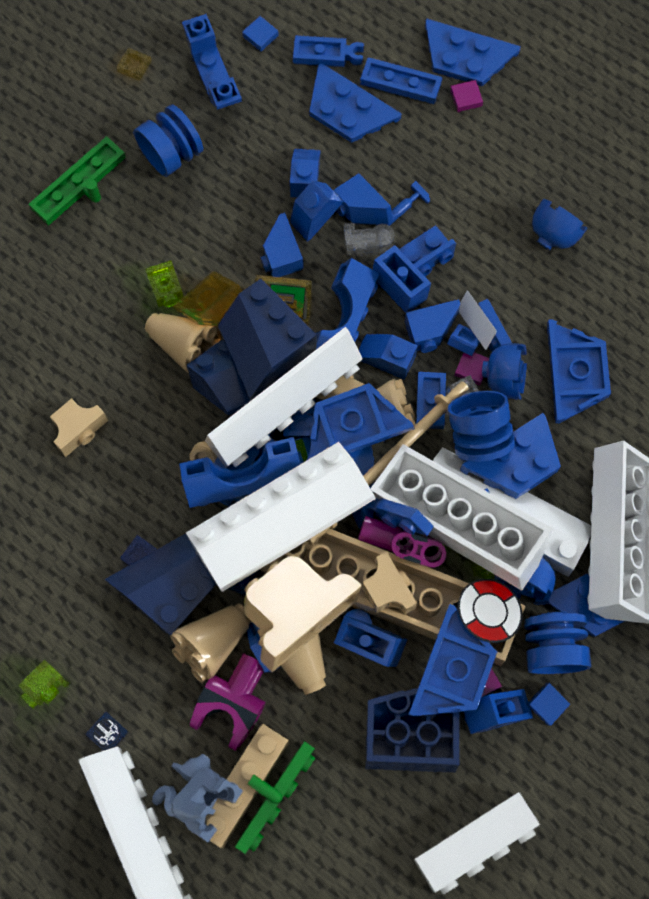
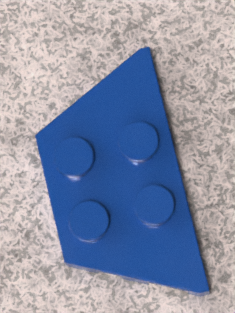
[425,19,521,86]
[309,63,402,143]
[547,319,611,423]
[307,383,415,460]
[460,413,561,499]
[547,573,625,637]
[409,604,497,716]

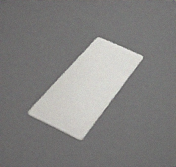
[459,291,497,350]

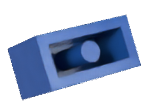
[372,245,431,313]

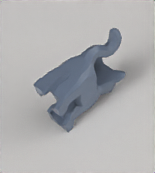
[152,754,243,842]

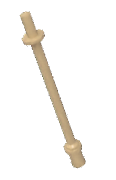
[306,381,469,546]

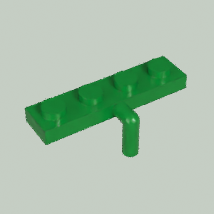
[28,136,126,226]
[235,742,315,854]

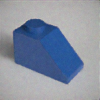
[290,149,321,197]
[333,174,393,225]
[290,181,343,241]
[260,213,303,279]
[404,299,460,353]
[358,334,418,380]
[334,616,408,667]
[464,689,533,734]

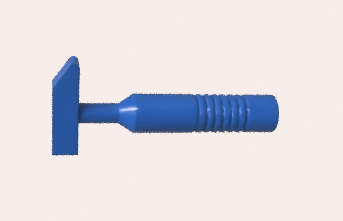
[376,181,430,226]

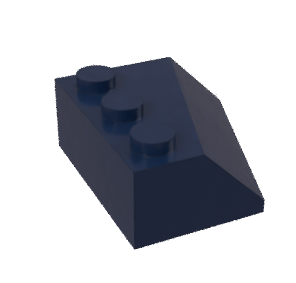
[218,279,317,401]
[187,339,257,415]
[104,534,217,637]
[365,687,459,773]

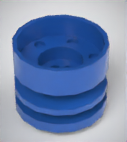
[133,104,204,177]
[448,391,515,462]
[524,612,591,674]

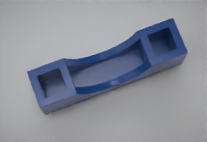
[315,258,379,350]
[180,437,300,508]

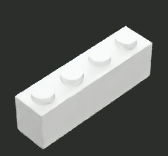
[414,792,540,895]

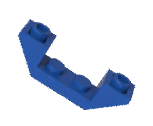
[182,14,242,110]

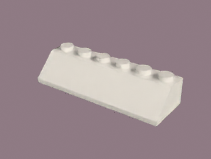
[205,327,363,468]
[587,440,649,623]
[186,442,375,592]
[371,444,553,590]
[433,447,591,577]
[79,746,192,899]

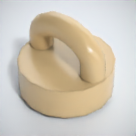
[190,441,217,463]

